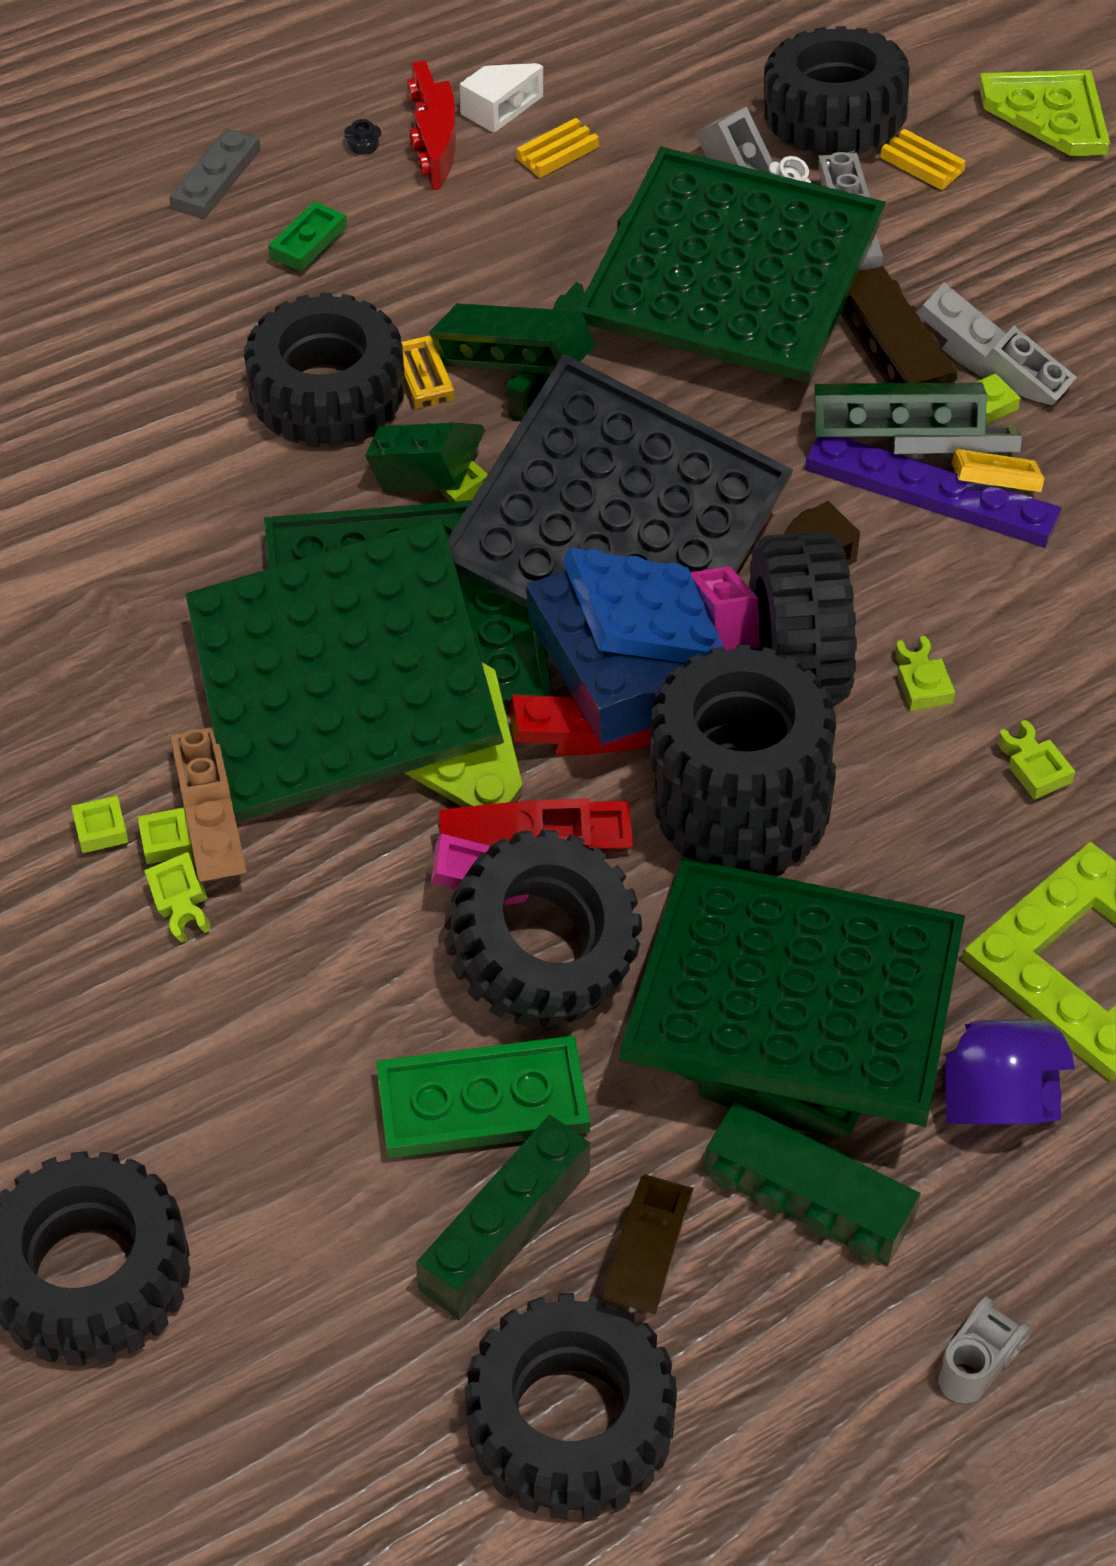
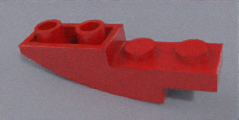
[407,60,456,190]
[508,695,651,755]
[438,798,633,851]

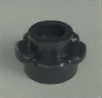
[344,119,381,154]

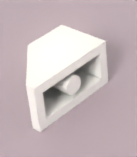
[459,63,543,133]

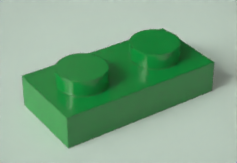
[268,201,347,272]

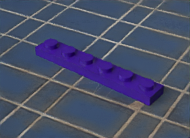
[805,437,1062,548]

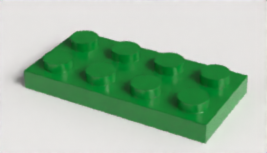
[376,1036,590,1158]

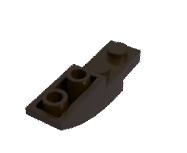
[602,1174,694,1315]

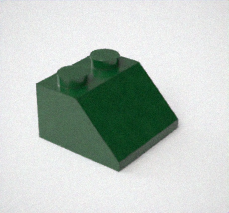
[365,422,485,492]

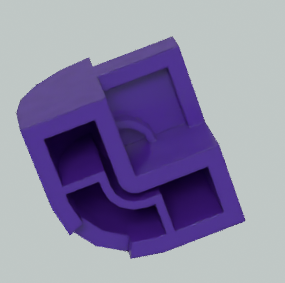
[945,1019,1075,1124]

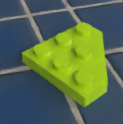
[979,70,1110,156]
[405,662,523,807]

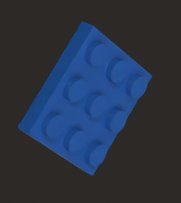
[563,547,726,663]

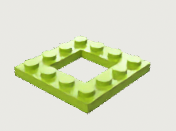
[962,841,1116,1082]

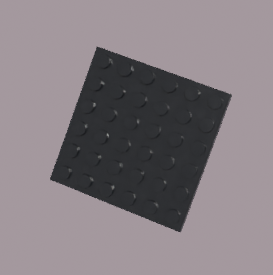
[448,354,793,608]

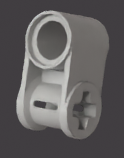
[938,1296,1032,1404]

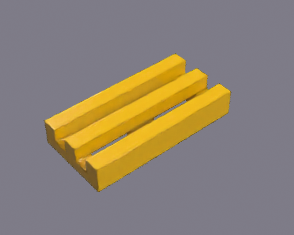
[516,118,599,178]
[880,129,966,190]
[401,336,455,409]
[951,449,1045,492]

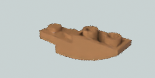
[170,727,247,882]

